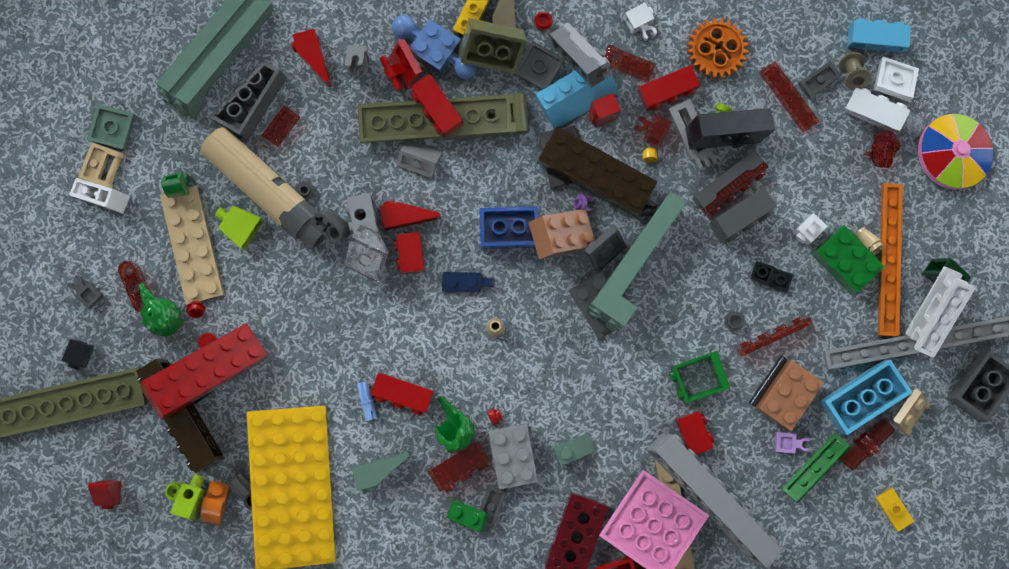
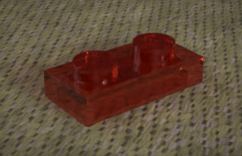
[262,106,300,147]

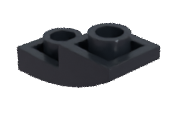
[750,261,794,293]

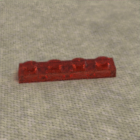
[759,61,820,133]
[736,316,813,357]

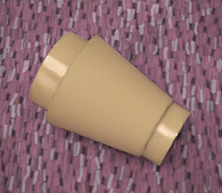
[856,227,884,255]
[486,318,505,337]

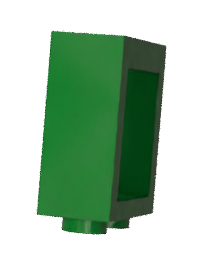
[669,351,730,403]

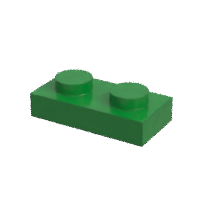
[446,499,489,532]

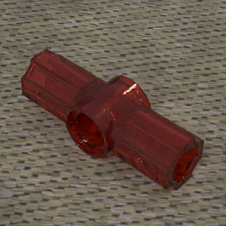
[840,419,895,470]

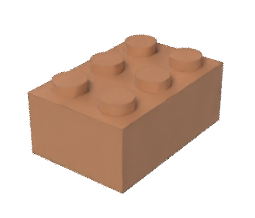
[529,209,595,259]
[754,360,824,431]

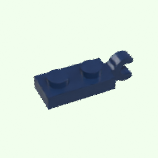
[442,272,494,292]

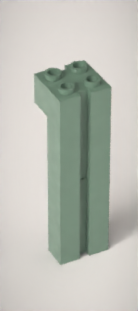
[156,0,274,119]
[587,191,686,332]

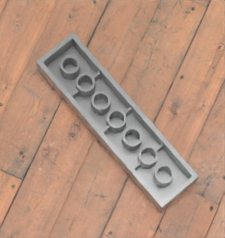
[646,433,783,568]

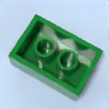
[811,225,885,295]

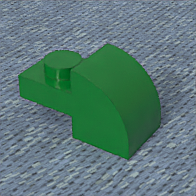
[160,172,190,198]

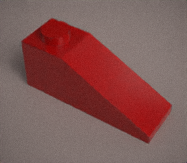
[291,29,332,87]
[379,200,441,231]

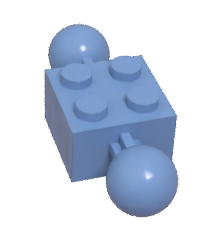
[392,15,479,79]

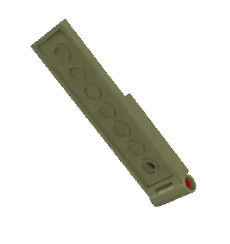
[358,93,529,144]

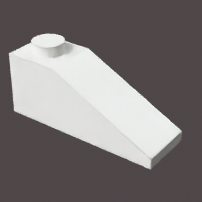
[69,178,130,214]

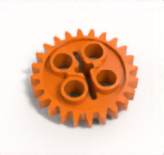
[687,18,749,79]

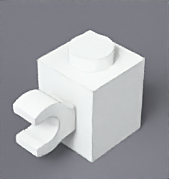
[624,3,657,41]
[793,213,827,245]

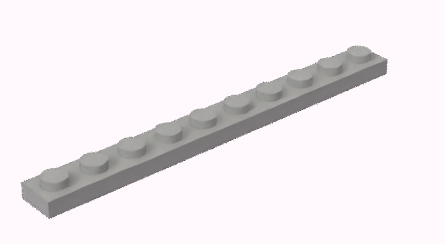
[823,316,1009,370]

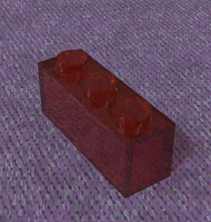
[428,440,490,492]

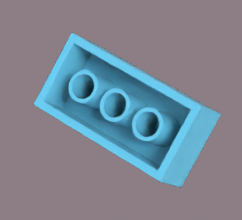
[819,359,913,435]

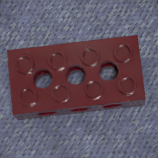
[544,491,609,569]

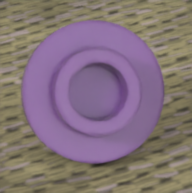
[574,194,594,212]

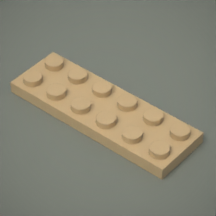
[160,186,225,305]

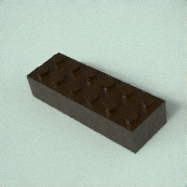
[537,126,658,217]
[136,359,226,473]

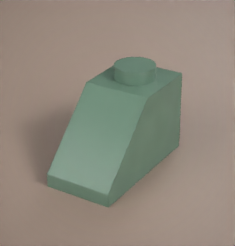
[553,433,596,466]

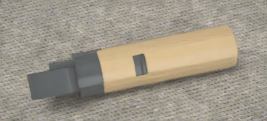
[200,127,350,249]

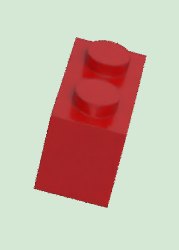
[588,93,621,128]
[394,232,425,275]
[675,411,714,455]

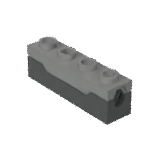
[549,23,611,88]

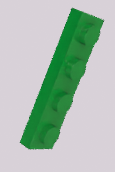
[782,433,851,504]

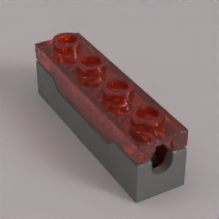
[692,149,769,216]

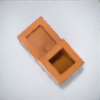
[201,481,230,526]

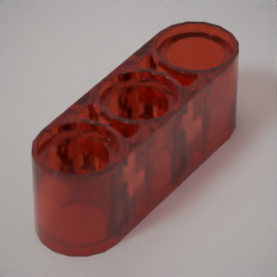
[118,261,151,313]

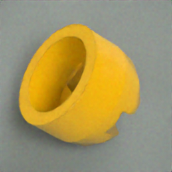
[642,147,658,162]

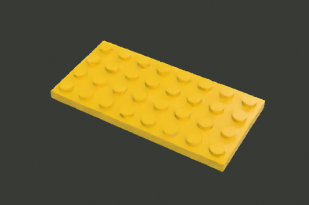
[246,405,335,569]

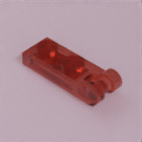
[603,44,656,82]

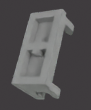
[345,45,371,76]

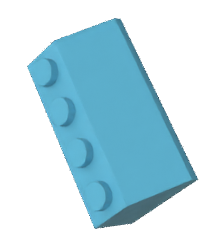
[535,69,619,130]

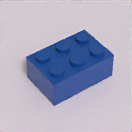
[480,206,538,249]

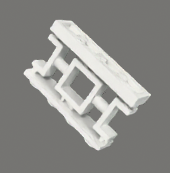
[906,267,975,358]

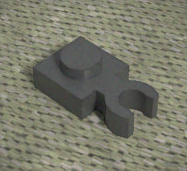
[67,275,104,309]

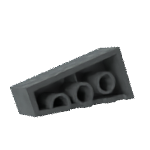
[209,61,287,141]

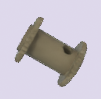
[838,52,872,90]

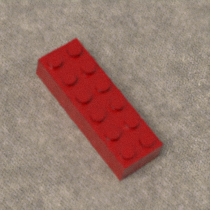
[140,323,267,420]

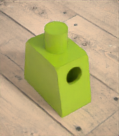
[215,206,265,250]
[170,474,207,521]

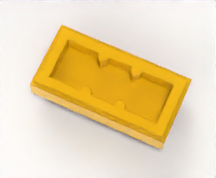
[875,487,915,532]

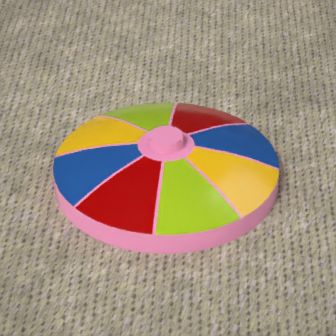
[918,114,993,190]

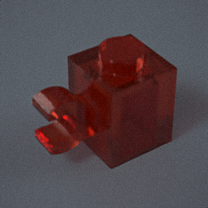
[634,114,672,146]

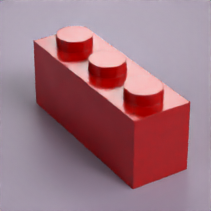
[637,65,700,112]
[411,74,464,137]
[370,372,434,415]

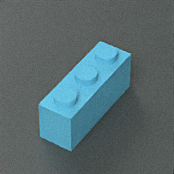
[847,18,911,52]

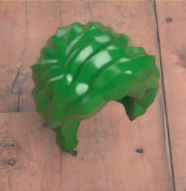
[138,283,183,337]
[435,397,475,453]

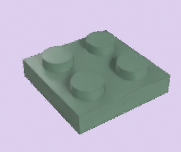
[87,104,136,151]

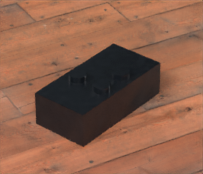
[685,108,775,150]

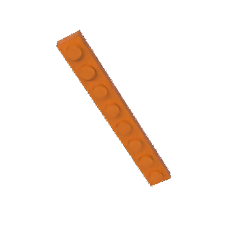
[878,183,903,337]

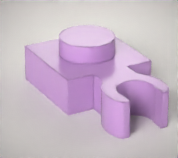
[774,432,810,453]

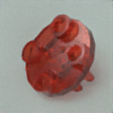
[864,130,901,168]

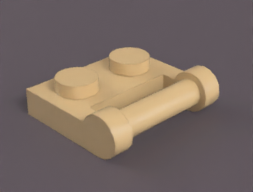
[78,143,125,189]
[893,389,931,436]

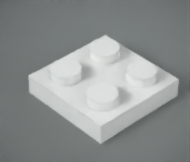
[874,57,919,102]

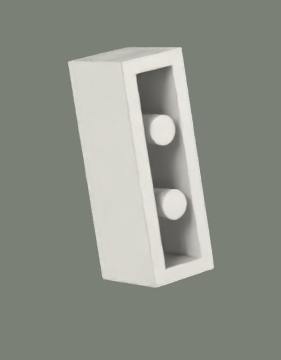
[845,88,910,135]

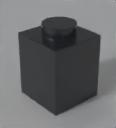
[62,339,94,370]

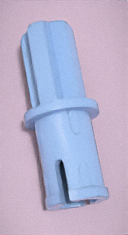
[357,382,377,421]

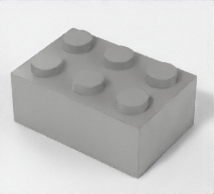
[488,423,538,490]

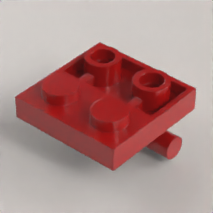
[379,39,422,92]

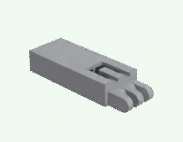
[667,99,717,171]

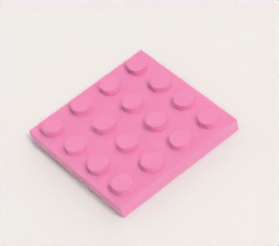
[599,470,709,569]

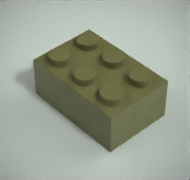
[459,18,527,74]

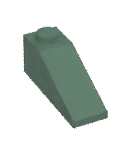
[351,451,411,493]

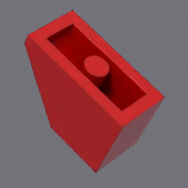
[88,480,121,509]

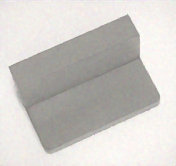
[397,140,442,178]

